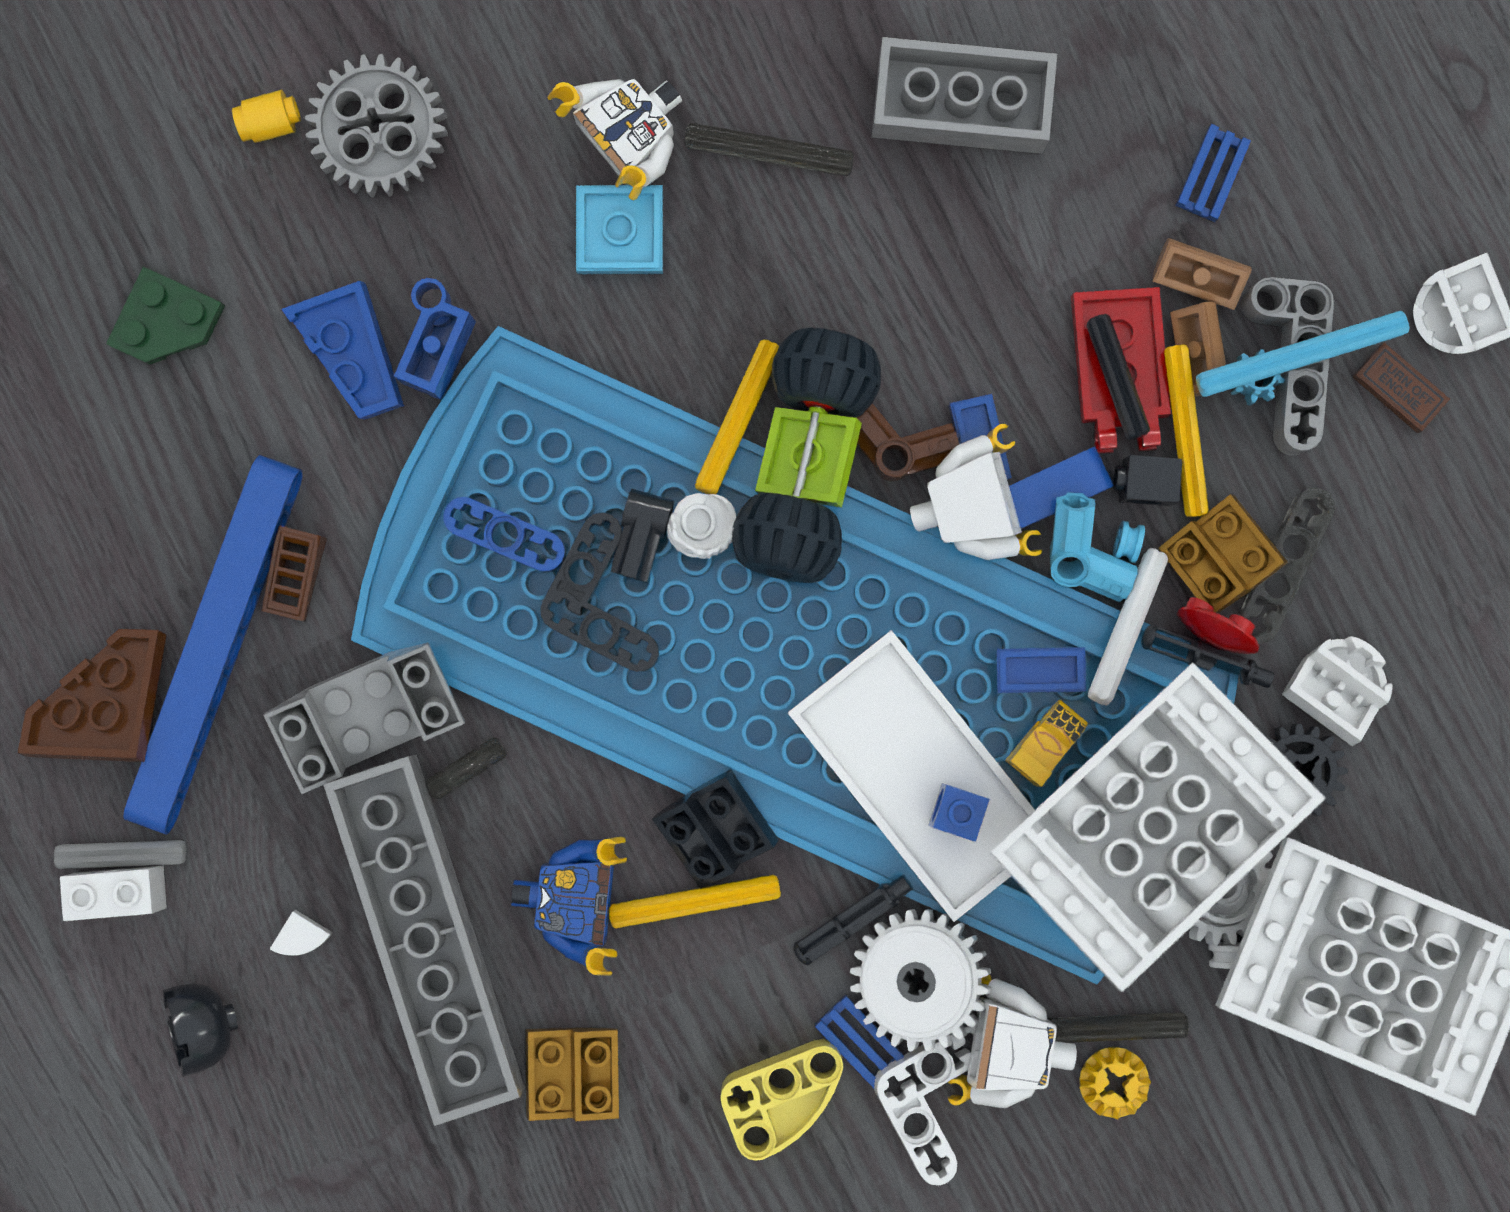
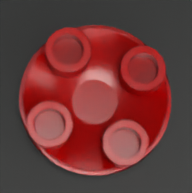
[1177,597,1259,654]

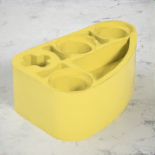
[720,1039,843,1161]

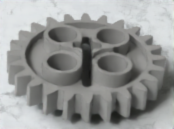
[305,54,448,197]

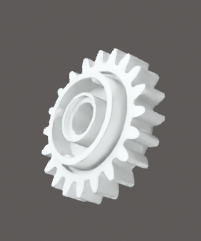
[1188,852,1273,946]

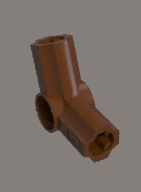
[857,403,959,481]

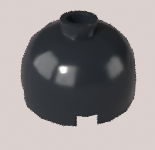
[162,984,238,1077]

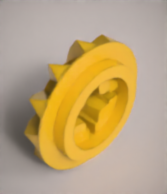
[1079,1047,1151,1120]

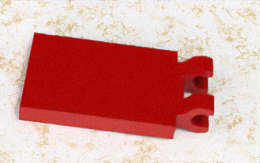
[1071,287,1171,454]

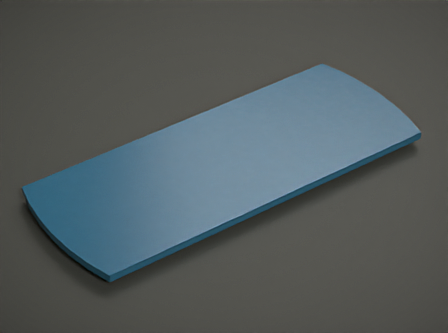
[351,326,1239,984]

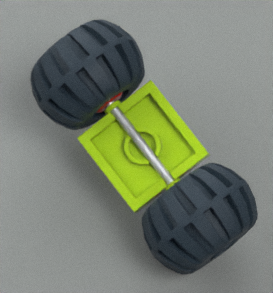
[732,328,881,583]

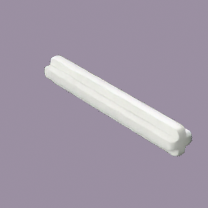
[1088,548,1168,705]

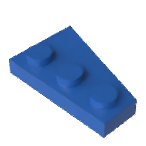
[281,281,404,420]

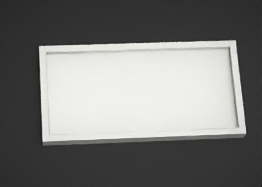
[787,630,1035,922]

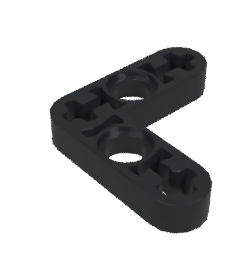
[540,513,660,672]

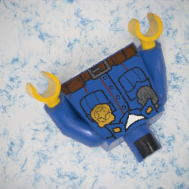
[511,836,627,976]

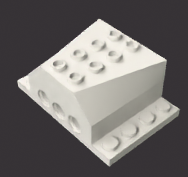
[990,663,1326,992]
[1216,837,1510,1115]

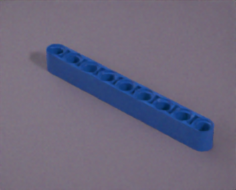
[123,455,303,835]

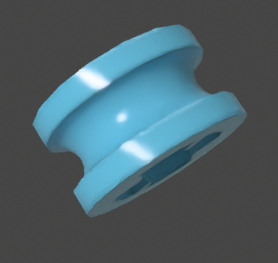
[1113,521,1145,563]

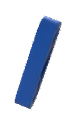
[443,497,566,573]

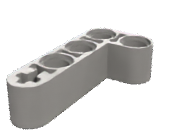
[1241,277,1334,456]

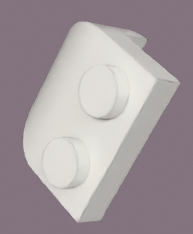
[1413,253,1510,354]
[1282,637,1392,746]

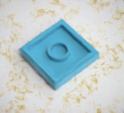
[576,185,663,274]

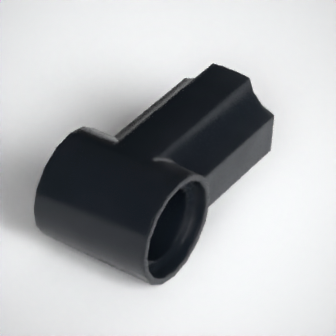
[611,488,674,583]

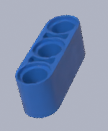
[1009,447,1114,529]

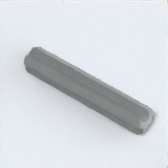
[54,840,187,869]

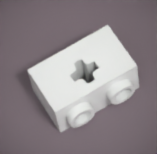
[60,865,167,921]

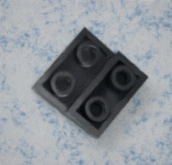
[652,769,779,889]

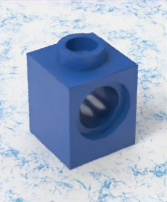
[928,783,990,842]

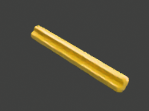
[695,339,780,494]
[1164,344,1209,517]
[608,875,781,928]

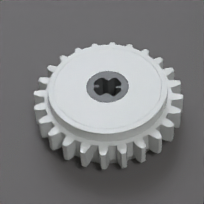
[850,909,992,1052]

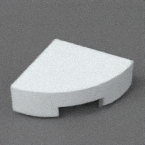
[270,910,333,955]

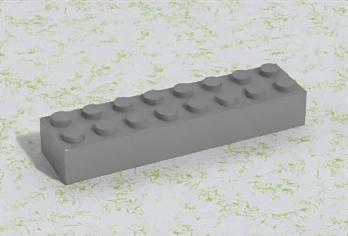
[323,755,525,1126]

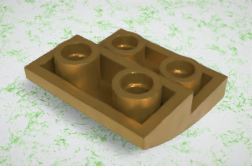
[1158,494,1288,613]
[525,1028,619,1121]

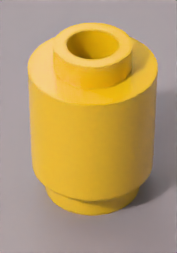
[232,90,301,143]

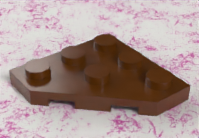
[18,629,166,762]

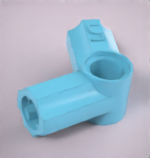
[1050,493,1138,602]

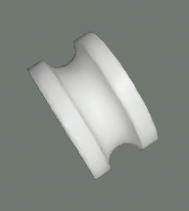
[1208,942,1241,969]

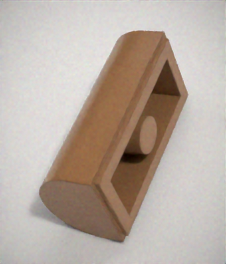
[1153,238,1252,310]
[1170,302,1226,396]

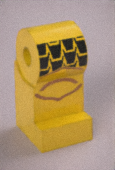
[1005,699,1088,787]

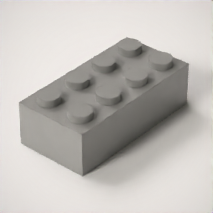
[871,37,1057,154]

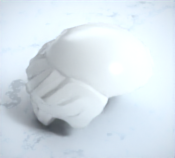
[667,493,737,559]

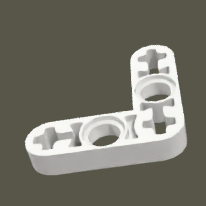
[874,1023,975,1185]

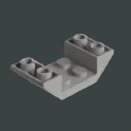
[263,643,465,794]

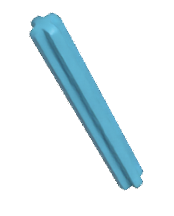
[1196,311,1410,397]

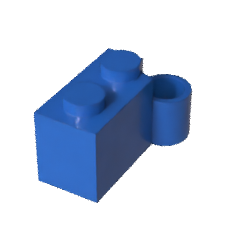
[394,278,476,400]

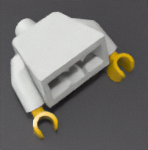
[910,424,1042,560]

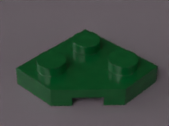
[106,266,225,365]

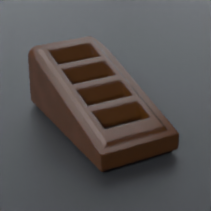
[262,526,327,622]

